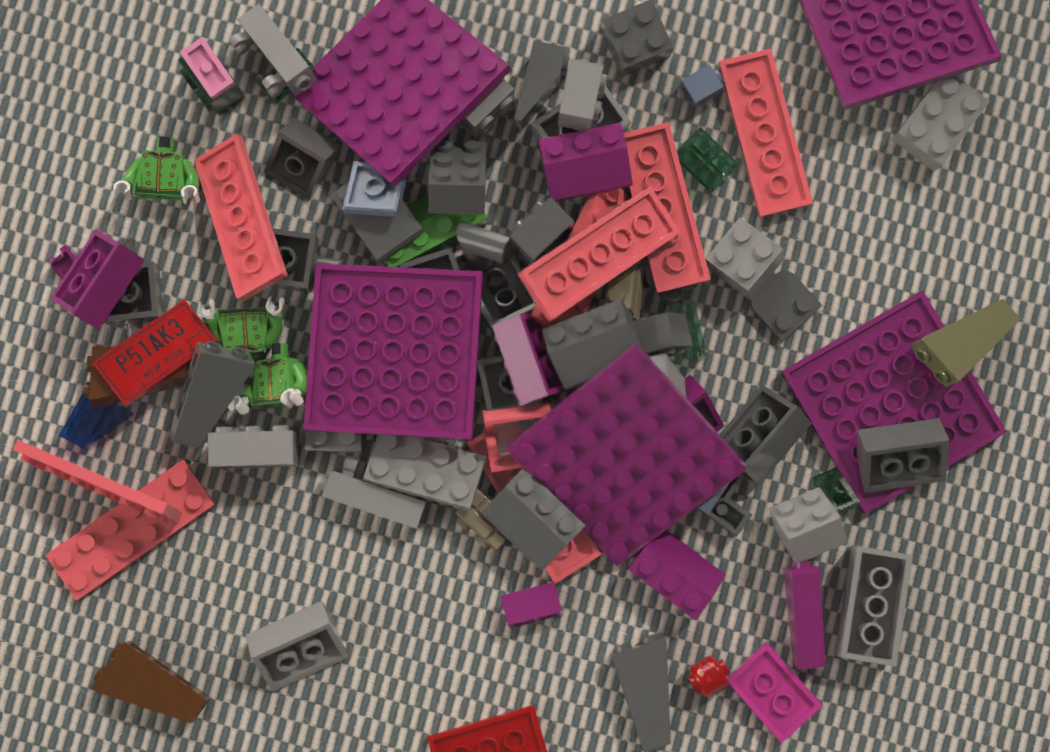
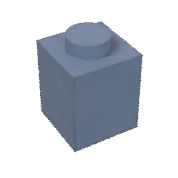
[679,64,724,109]

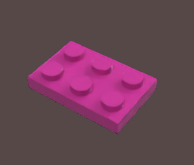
[727,642,823,743]

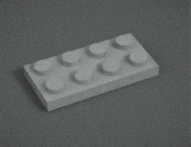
[363,435,486,511]

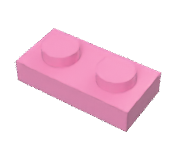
[180,37,236,100]

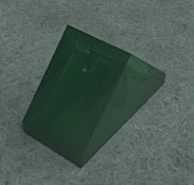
[812,467,861,514]

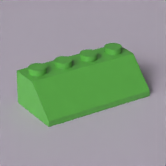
[384,194,488,267]

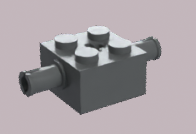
[270,228,343,293]
[105,238,164,337]
[475,356,542,411]

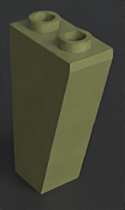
[910,299,1021,387]

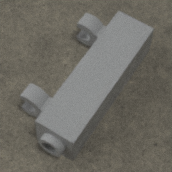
[229,4,317,98]
[320,455,427,529]

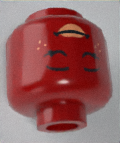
[687,655,730,698]

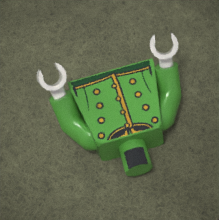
[113,136,200,204]
[198,296,285,370]
[228,343,308,415]

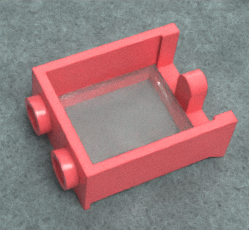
[482,401,551,472]

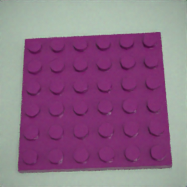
[289,0,512,187]
[799,0,1002,110]
[303,263,483,440]
[780,290,1007,514]
[507,343,747,566]

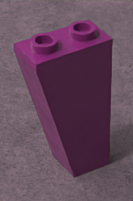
[783,561,826,669]

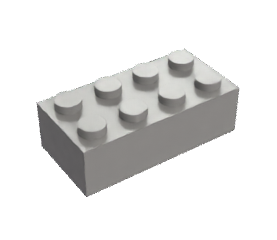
[835,546,913,667]

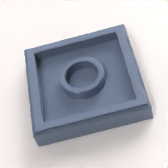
[342,161,407,217]

